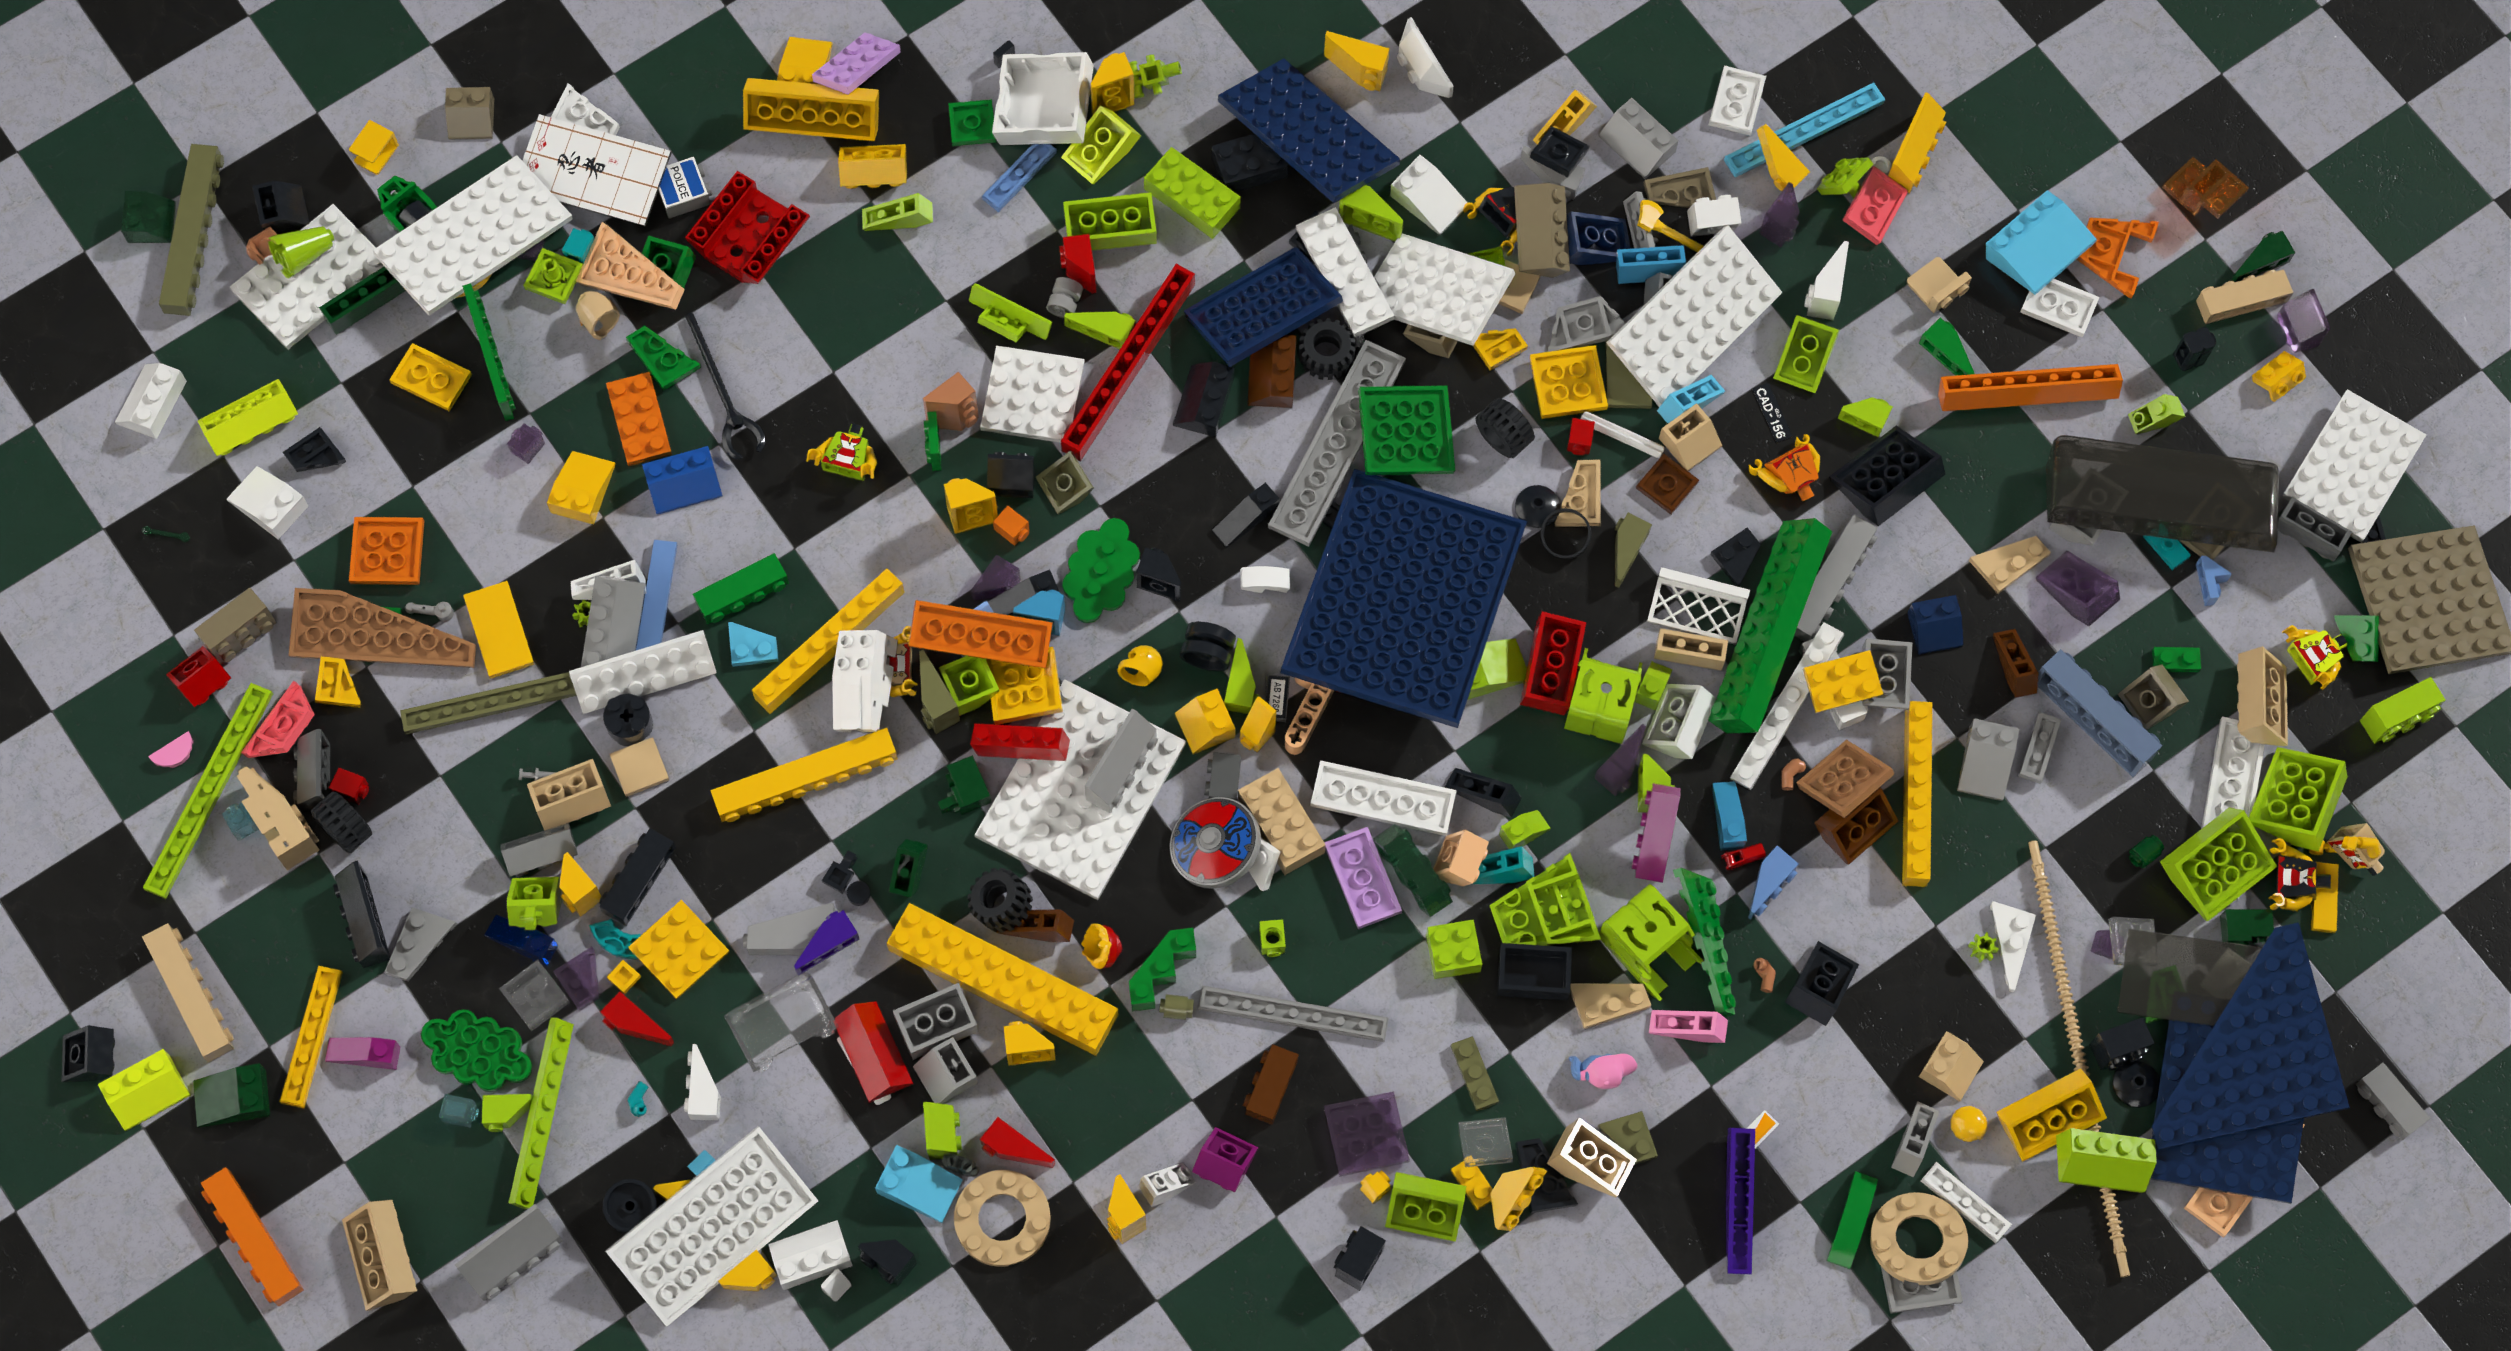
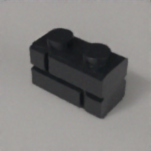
[2173,327,2216,371]

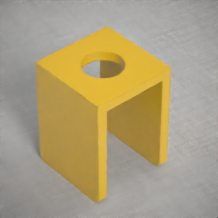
[349,120,399,175]

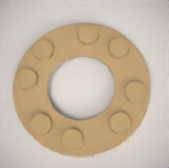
[954,1170,1051,1267]
[1870,1192,1968,1285]

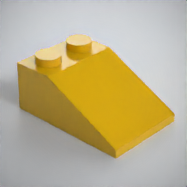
[1324,31,1390,91]
[777,37,833,84]
[547,451,616,525]

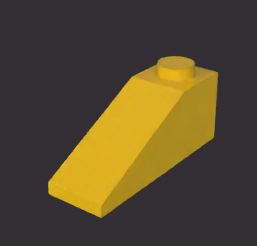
[1533,90,1597,144]
[1756,124,1810,193]
[1240,696,1276,752]

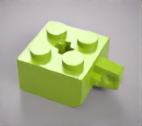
[507,877,562,930]

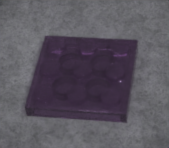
[1324,1091,1410,1177]

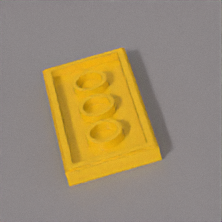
[463,581,535,679]

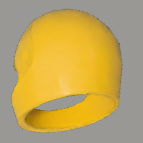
[1117,645,1163,686]

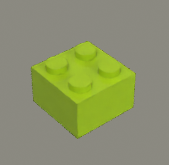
[1426,920,1482,979]

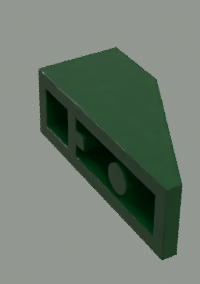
[2231,231,2296,282]

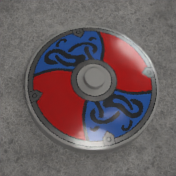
[1170,797,1261,888]

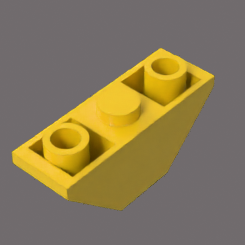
[1490,1167,1547,1231]

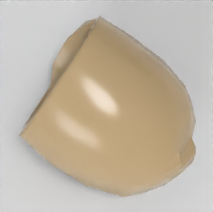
[576,291,620,340]

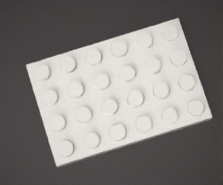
[230,204,384,350]
[1374,233,1515,346]
[2282,389,2426,543]

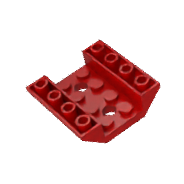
[685,171,810,284]

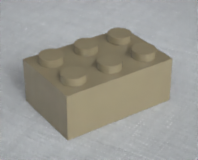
[194,588,276,665]

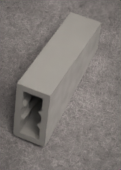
[743,903,836,955]

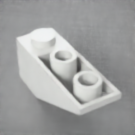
[684,1044,721,1120]

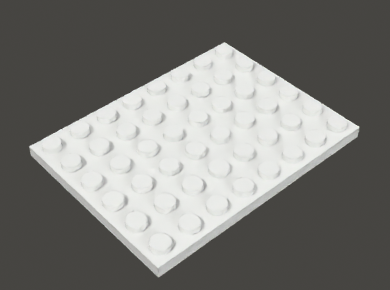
[975,679,1186,900]

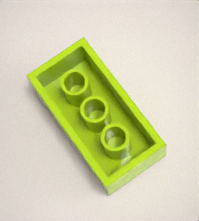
[1144,147,1240,239]
[1063,192,1157,251]

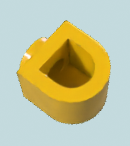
[1360,1170,1391,1204]

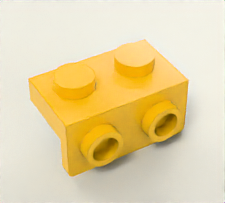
[2252,351,2306,402]

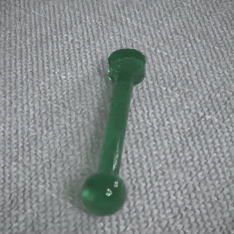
[142,526,190,542]

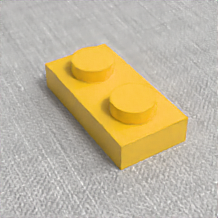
[1451,1157,1493,1211]

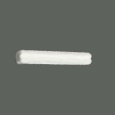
[1581,411,1664,458]

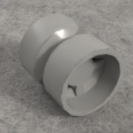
[1046,277,1083,318]

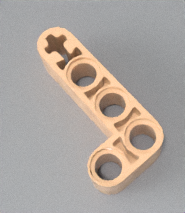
[1284,678,1334,755]

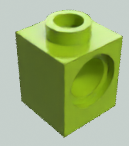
[1259,919,1286,957]

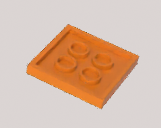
[349,517,424,585]

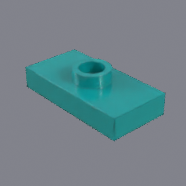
[2143,521,2191,570]

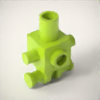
[1129,54,1182,98]

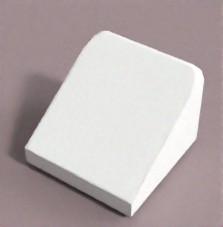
[821,1268,851,1302]

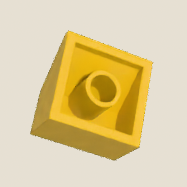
[1175,689,1236,754]
[559,852,602,917]
[1004,1021,1056,1066]

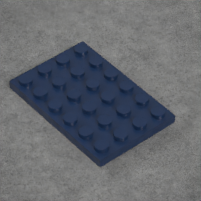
[1184,247,1343,367]

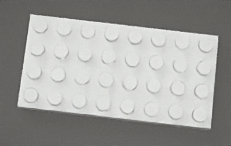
[373,155,572,316]
[1606,225,1783,407]
[605,1126,818,1327]

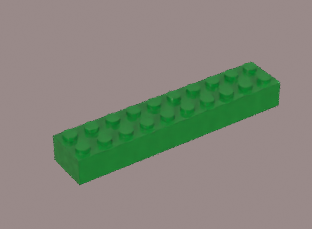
[1708,518,1832,734]

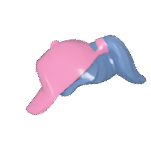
[1569,1054,1637,1089]

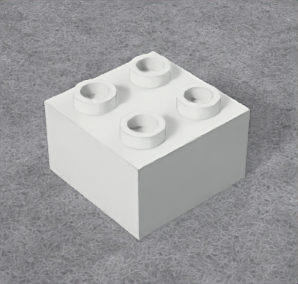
[1687,195,1741,237]

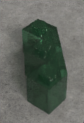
[1373,824,1453,917]

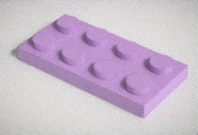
[812,32,900,94]
[1324,827,1402,929]

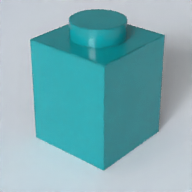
[562,228,594,264]

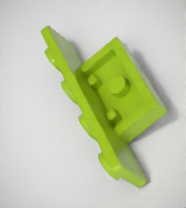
[969,283,1052,342]

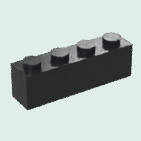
[599,828,676,926]

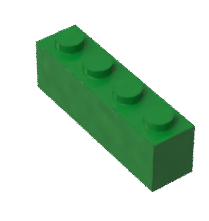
[693,553,789,624]

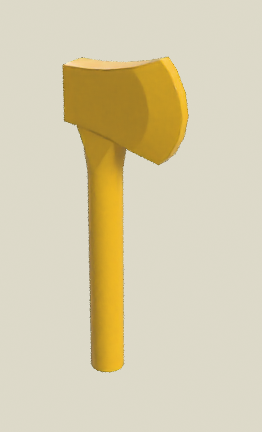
[1637,200,1704,253]

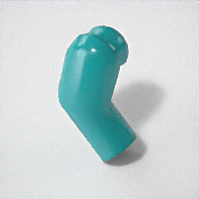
[628,1081,649,1117]

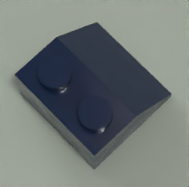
[1907,595,1963,655]

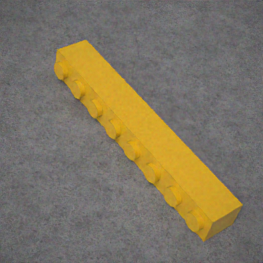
[752,569,905,714]
[1902,701,1932,887]
[710,728,898,822]

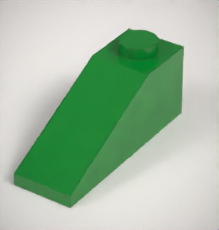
[1919,317,1975,376]

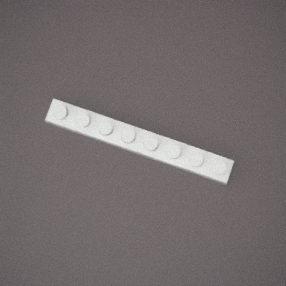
[1730,623,1844,790]

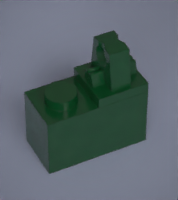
[938,755,991,815]
[889,839,928,898]
[2220,909,2274,959]

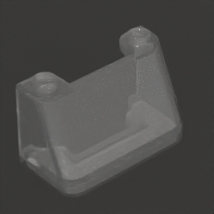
[724,972,838,1072]

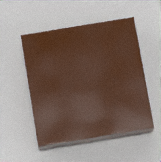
[1636,454,1699,515]

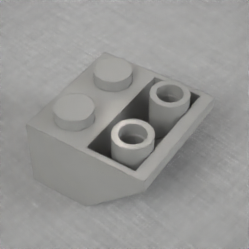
[913,1037,978,1104]

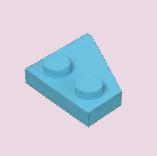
[728,622,779,667]

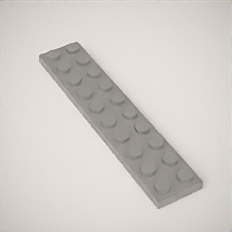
[1268,340,1406,547]

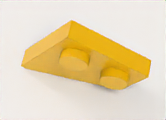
[1473,328,1528,371]

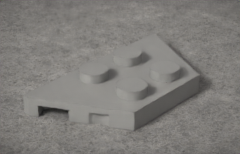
[1548,296,1626,352]

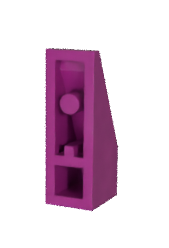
[325,1037,401,1070]

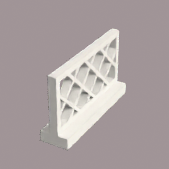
[1647,567,1750,645]

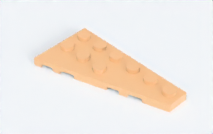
[576,222,685,310]

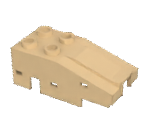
[237,766,319,871]

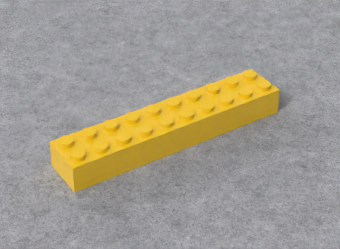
[886,903,1118,1056]

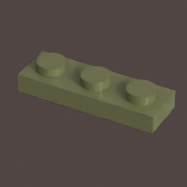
[1450,1036,1499,1111]

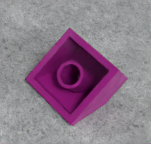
[1192,1127,1258,1192]

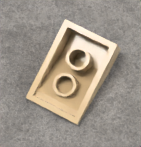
[1547,1118,1636,1198]

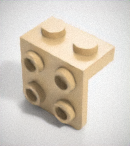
[1906,257,1972,313]

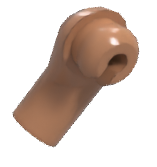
[1782,759,1806,791]
[1753,958,1776,993]

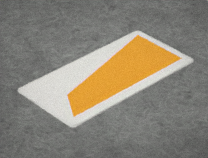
[1746,1110,1779,1149]

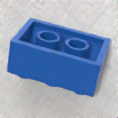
[642,446,723,515]

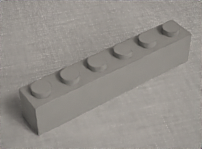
[1794,515,1878,642]

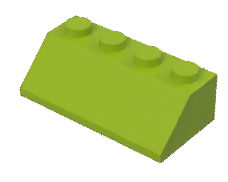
[2056,1128,2157,1193]

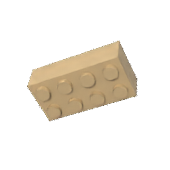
[1238,768,1326,875]

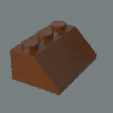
[1248,335,1296,408]
[1814,787,1898,865]

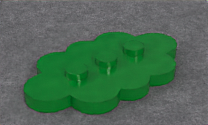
[1062,518,1140,623]
[421,1009,533,1092]

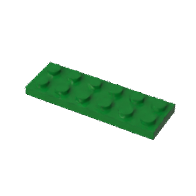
[462,283,516,421]

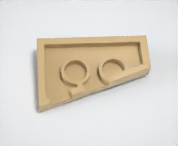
[1969,536,2051,594]
[1570,983,1651,1029]

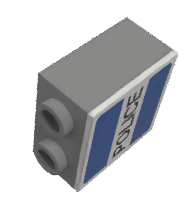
[657,157,712,219]

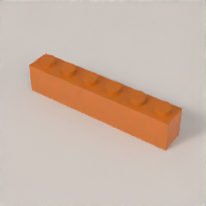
[201,1167,304,1306]

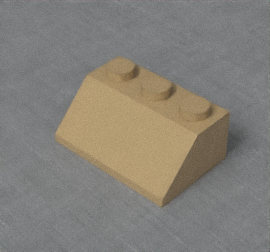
[527,759,611,831]

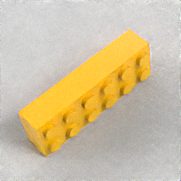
[743,78,879,141]

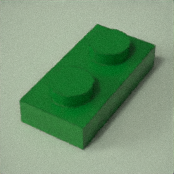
[2152,647,2201,672]

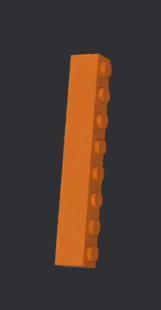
[1938,364,2123,411]

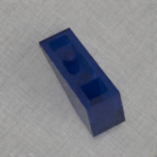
[484,915,558,966]

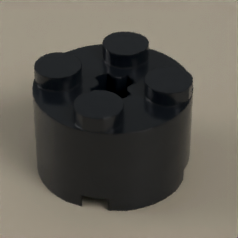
[603,694,653,747]

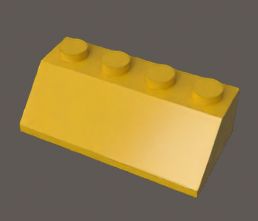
[1888,92,1946,193]
[1996,1068,2107,1162]

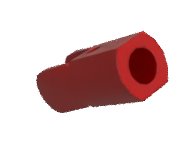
[1721,843,1766,870]

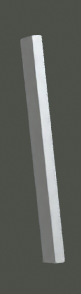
[1198,985,1389,1042]

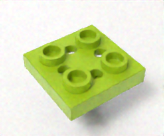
[1816,158,1873,199]
[523,248,583,304]

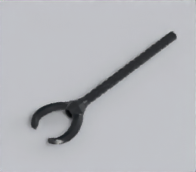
[685,313,765,460]

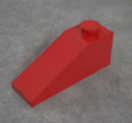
[600,992,674,1046]
[980,1117,1055,1168]

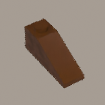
[1993,629,2038,698]
[996,909,1074,942]

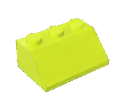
[98,1049,191,1131]

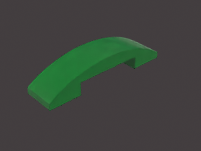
[1827,1171,1878,1269]

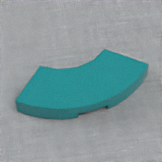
[589,919,641,960]

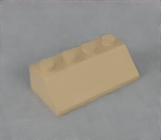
[2237,646,2288,746]
[342,1200,417,1311]

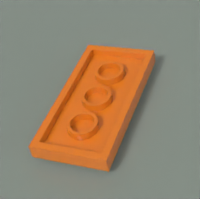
[606,372,672,466]

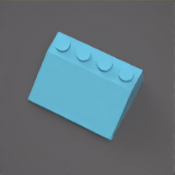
[1986,190,2097,295]

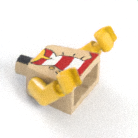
[886,626,918,697]
[2309,823,2385,876]

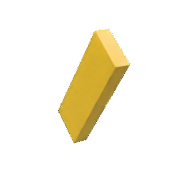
[2311,862,2339,933]

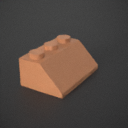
[923,372,979,431]

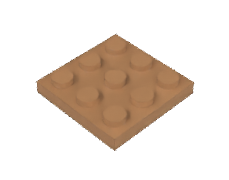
[1796,739,1894,818]

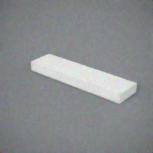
[1921,1162,2012,1244]

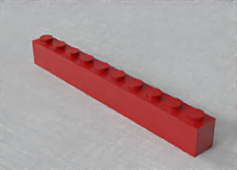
[1061,264,1195,462]

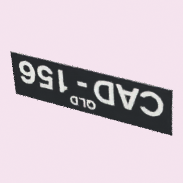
[1752,383,1793,443]

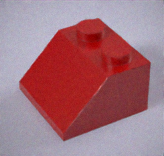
[1059,234,1096,293]
[166,646,231,707]

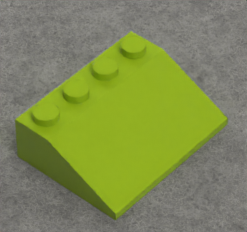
[2249,747,2347,851]
[2160,807,2277,921]

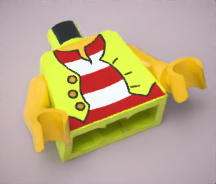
[2282,625,2347,690]

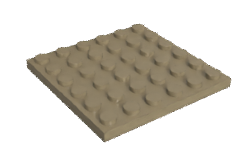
[2348,525,2511,674]

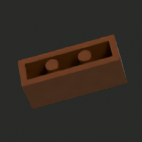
[1243,1044,1299,1125]

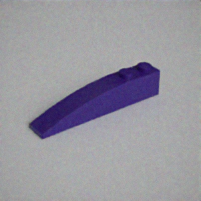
[1726,1128,1755,1275]

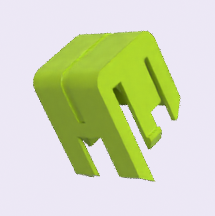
[1564,648,1643,744]
[1599,884,1703,1001]

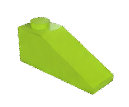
[862,193,933,231]
[1064,312,1136,349]
[1224,638,1259,714]

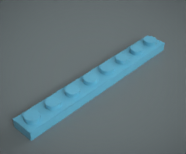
[1724,83,1885,178]

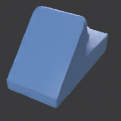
[2196,555,2232,606]

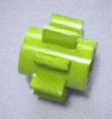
[572,600,591,627]
[1968,932,1999,963]

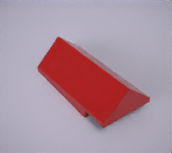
[833,1001,913,1103]

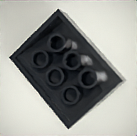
[1829,425,1946,526]

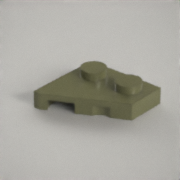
[1598,1111,1658,1165]

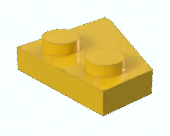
[315,656,361,708]

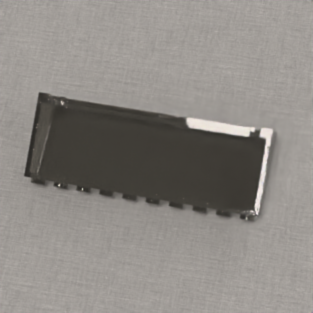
[2046,435,2279,553]

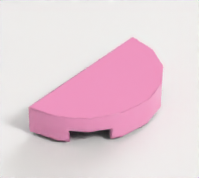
[148,731,193,768]

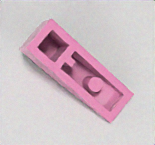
[1649,1010,1728,1043]

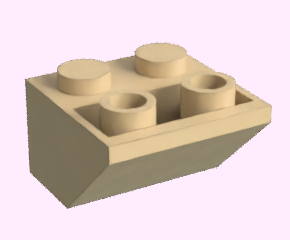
[1659,403,1722,471]

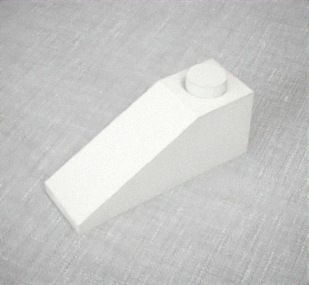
[571,560,647,600]

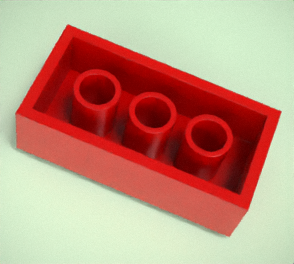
[1520,612,1586,715]

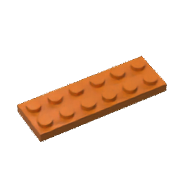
[908,600,1053,669]

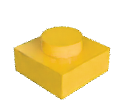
[607,960,641,994]

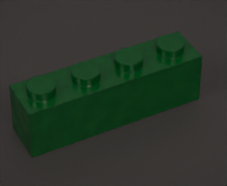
[319,266,406,335]

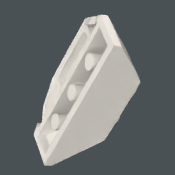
[1397,17,1454,98]

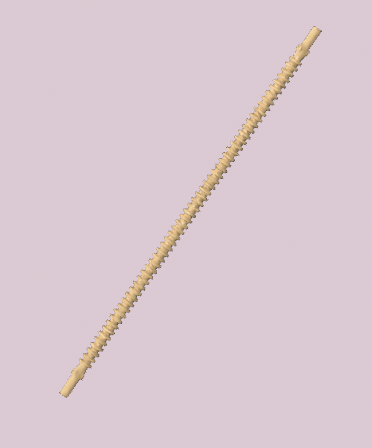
[2028,841,2130,1277]

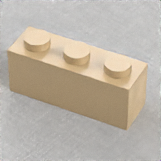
[1654,628,1728,671]

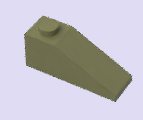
[1615,512,1652,588]

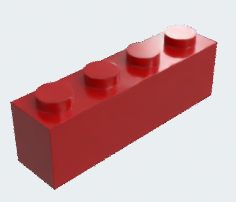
[970,724,1070,761]

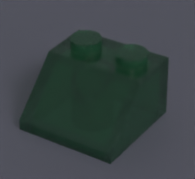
[121,191,176,243]

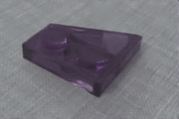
[553,947,599,1011]

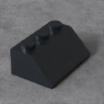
[1173,362,1235,437]

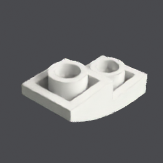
[1240,566,1290,593]

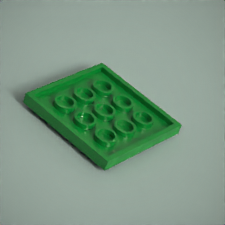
[1358,386,1456,475]

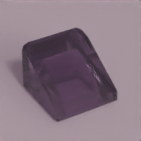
[2091,930,2125,961]

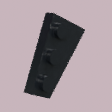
[1515,1138,1578,1214]

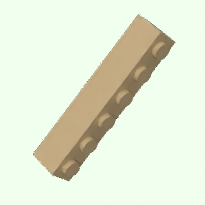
[142,923,234,1063]

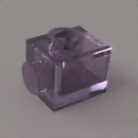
[507,423,545,464]

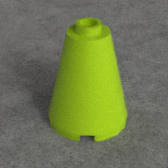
[268,226,334,278]

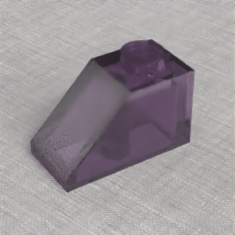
[971,555,1021,601]

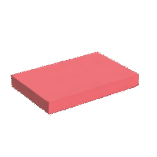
[1842,166,1908,245]

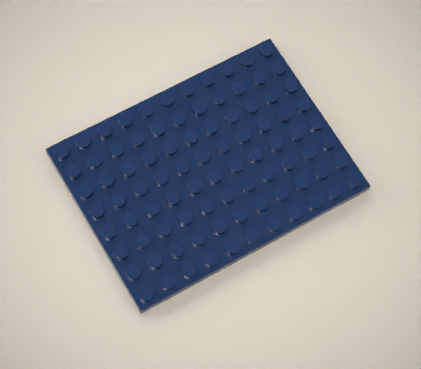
[1280,469,1527,728]

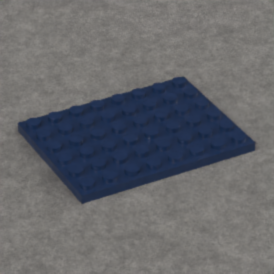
[2150,991,2304,1204]

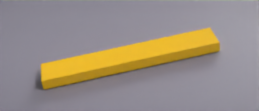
[279,966,343,1108]

